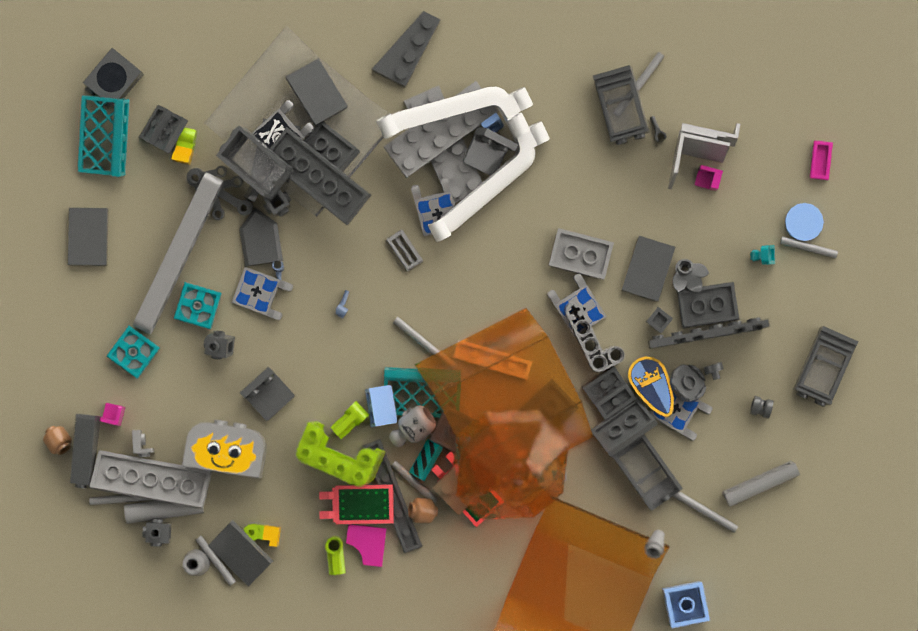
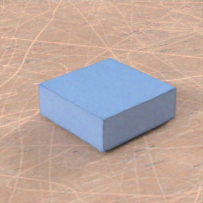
[480,113,504,133]

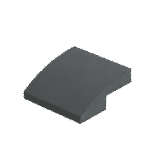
[139,105,188,153]
[582,366,637,420]

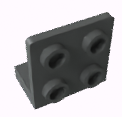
[463,127,518,176]
[240,367,295,421]

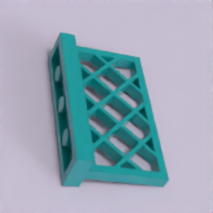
[78,95,130,177]
[384,367,462,417]

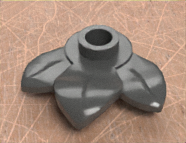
[673,259,709,293]

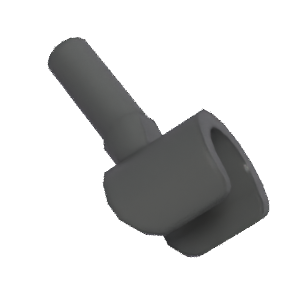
[650,116,667,142]

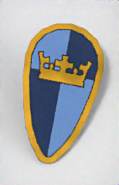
[628,356,674,418]

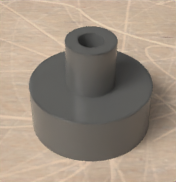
[703,362,724,380]

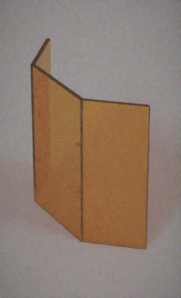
[415,308,593,495]
[494,496,670,631]

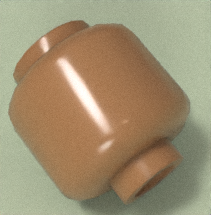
[43,426,72,455]
[408,498,438,524]

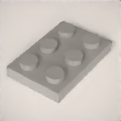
[548,228,614,280]

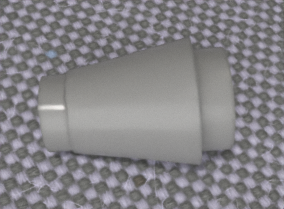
[645,530,665,558]

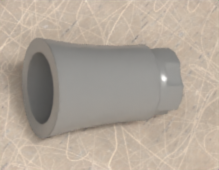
[183,549,210,576]

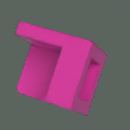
[695,165,723,191]
[99,403,126,426]

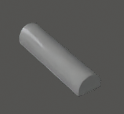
[722,461,800,507]
[124,501,204,524]

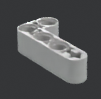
[564,302,625,372]

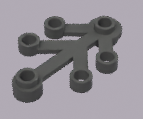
[186,166,253,220]

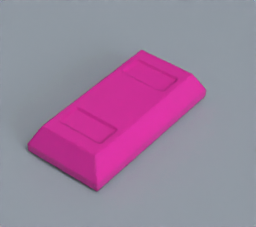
[810,140,833,180]

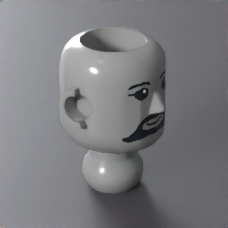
[389,405,436,447]

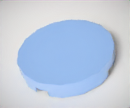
[785,203,824,241]

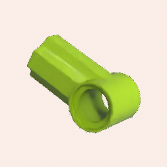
[330,401,370,440]
[325,536,346,575]

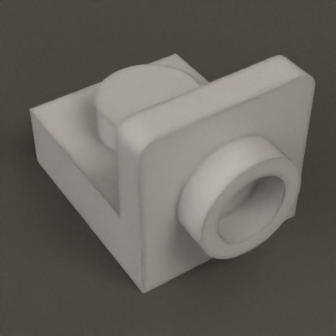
[132,430,155,457]

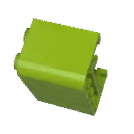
[296,421,386,486]

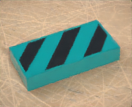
[409,439,443,481]

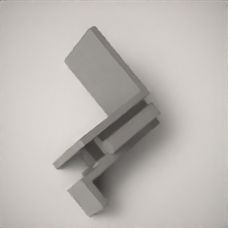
[668,123,740,190]

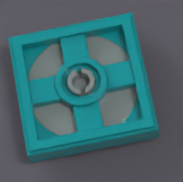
[174,282,222,330]
[106,325,160,379]

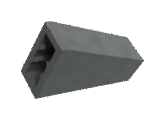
[70,414,101,489]

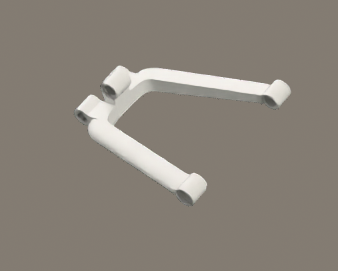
[376,87,550,242]

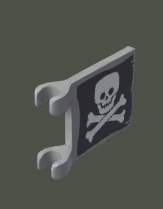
[252,100,314,148]

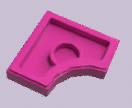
[346,524,387,567]

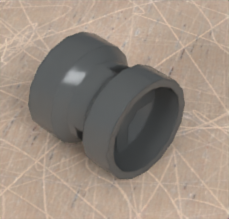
[750,396,774,419]

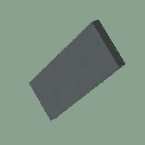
[263,127,371,226]

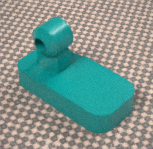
[750,245,775,265]

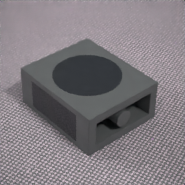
[83,48,144,108]

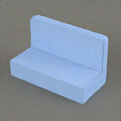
[365,385,397,427]

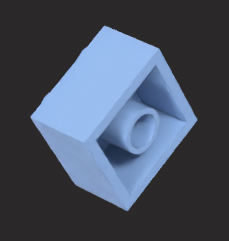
[662,581,710,628]

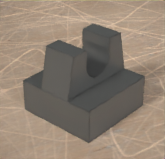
[646,307,673,334]

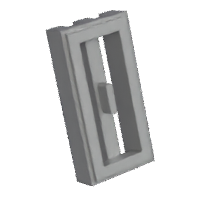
[386,229,423,272]

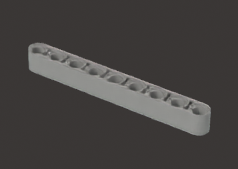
[133,172,224,334]

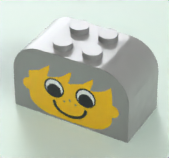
[182,420,267,478]

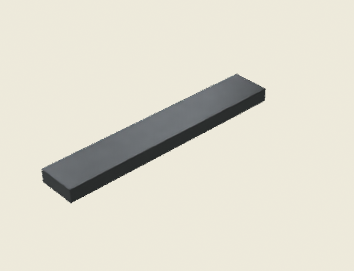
[363,439,422,553]

